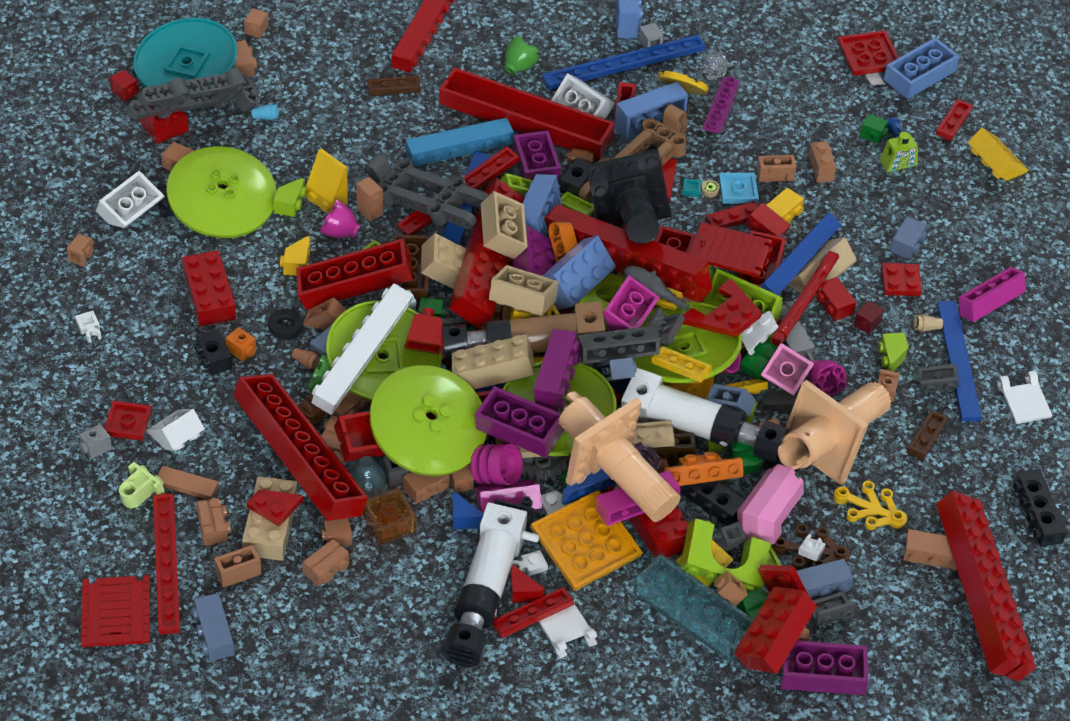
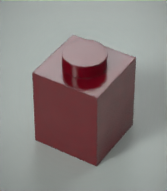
[854,301,884,334]

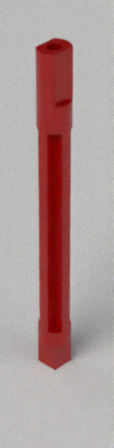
[771,250,839,347]

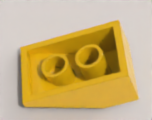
[306,149,348,213]

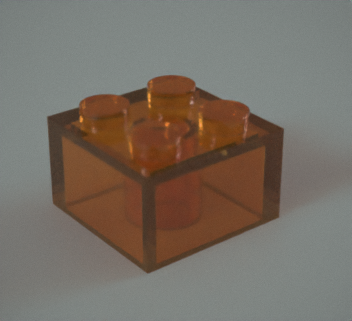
[363,488,417,545]

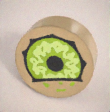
[701,180,719,197]

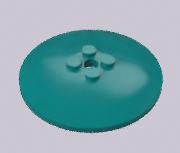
[134,18,238,89]

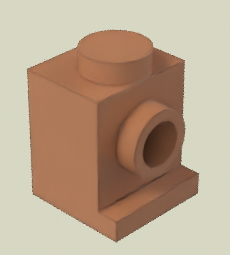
[67,234,94,267]
[878,369,900,402]
[714,571,748,609]

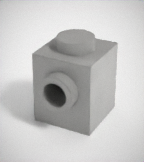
[638,23,664,48]
[79,424,112,459]

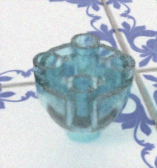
[349,456,387,501]

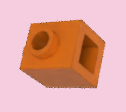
[226,327,257,362]

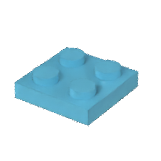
[719,172,759,204]

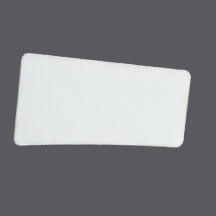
[866,73,885,85]

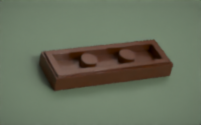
[367,75,421,96]
[906,410,949,460]

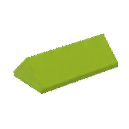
[703,268,782,322]

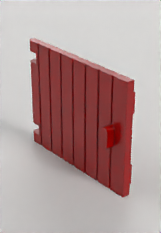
[689,222,772,277]
[81,575,150,647]

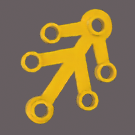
[833,481,907,530]

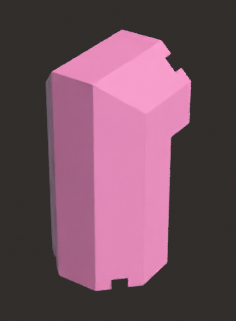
[737,464,804,545]

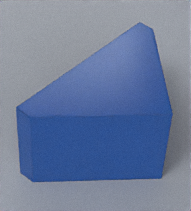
[452,492,484,529]

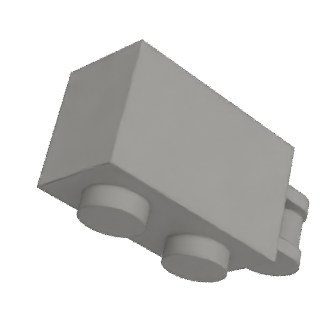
[778,320,815,362]

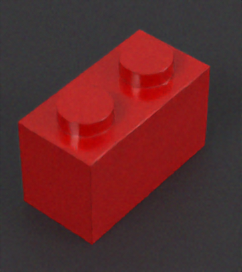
[745,203,791,237]
[815,277,856,321]

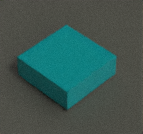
[682,178,702,197]

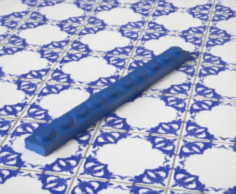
[542,34,706,90]

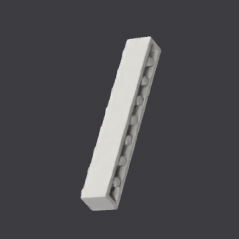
[311,284,413,415]

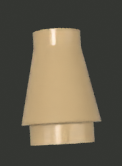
[913,314,943,332]

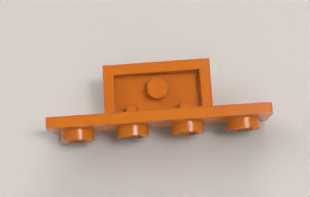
[664,452,743,486]

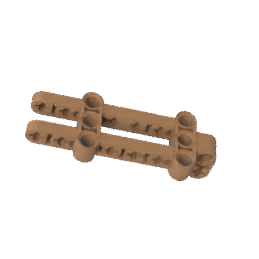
[579,104,687,202]

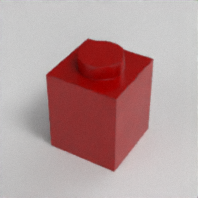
[110,70,138,101]

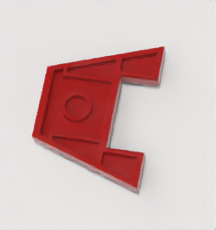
[682,278,761,337]

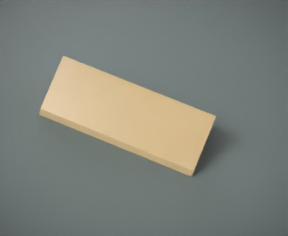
[788,237,857,293]

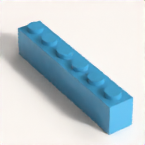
[406,118,514,166]

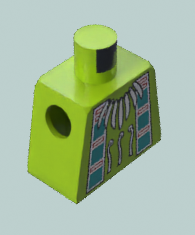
[880,132,918,172]

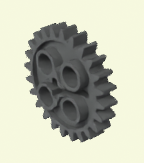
[522,455,571,482]

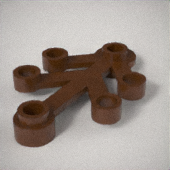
[771,524,850,570]

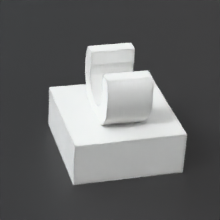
[798,534,825,562]

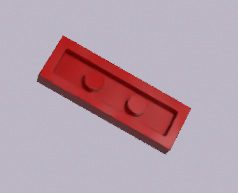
[935,99,973,141]
[705,201,758,228]

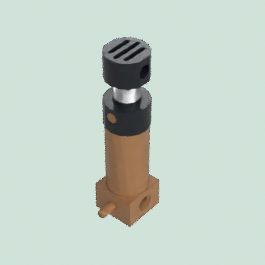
[443,301,605,362]

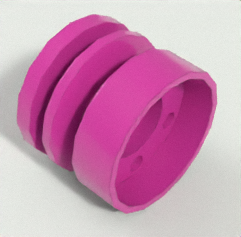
[471,444,523,486]

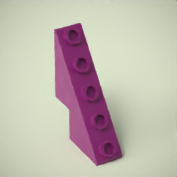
[702,76,740,134]

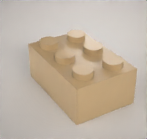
[481,191,528,259]
[421,233,466,289]
[489,265,559,316]

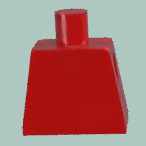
[404,308,444,354]

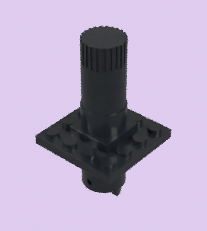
[586,149,671,244]

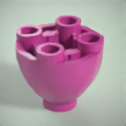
[320,200,361,238]
[808,360,847,397]

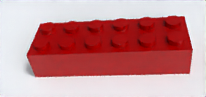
[296,238,413,310]

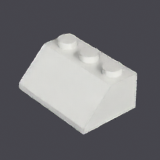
[551,73,615,119]
[96,171,164,228]

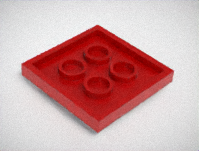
[837,30,899,76]

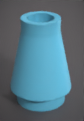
[252,103,279,121]

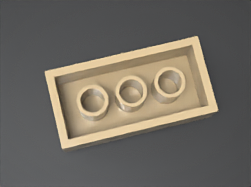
[452,334,534,390]
[242,476,298,561]

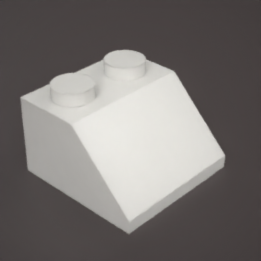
[147,409,205,451]

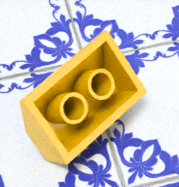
[967,127,1028,181]

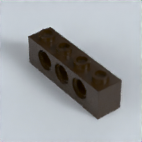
[637,433,696,465]

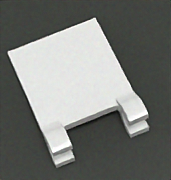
[997,370,1052,424]
[538,604,597,659]

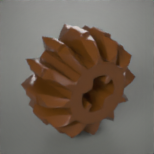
[298,394,326,425]

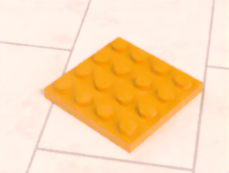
[530,490,643,591]

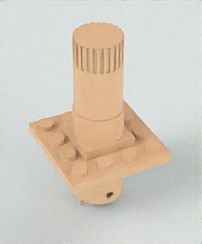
[778,380,891,485]
[558,392,680,522]

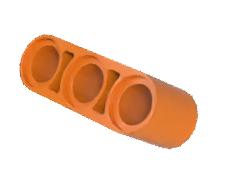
[548,222,577,263]

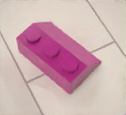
[603,275,660,331]
[474,479,542,513]

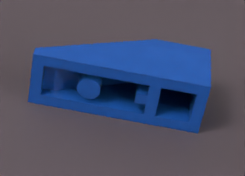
[561,469,617,505]

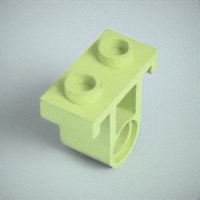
[119,462,165,509]

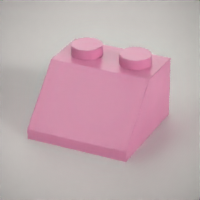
[761,343,814,396]

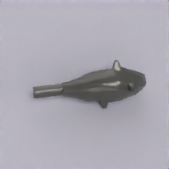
[625,266,690,311]

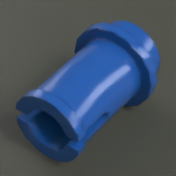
[887,117,904,138]

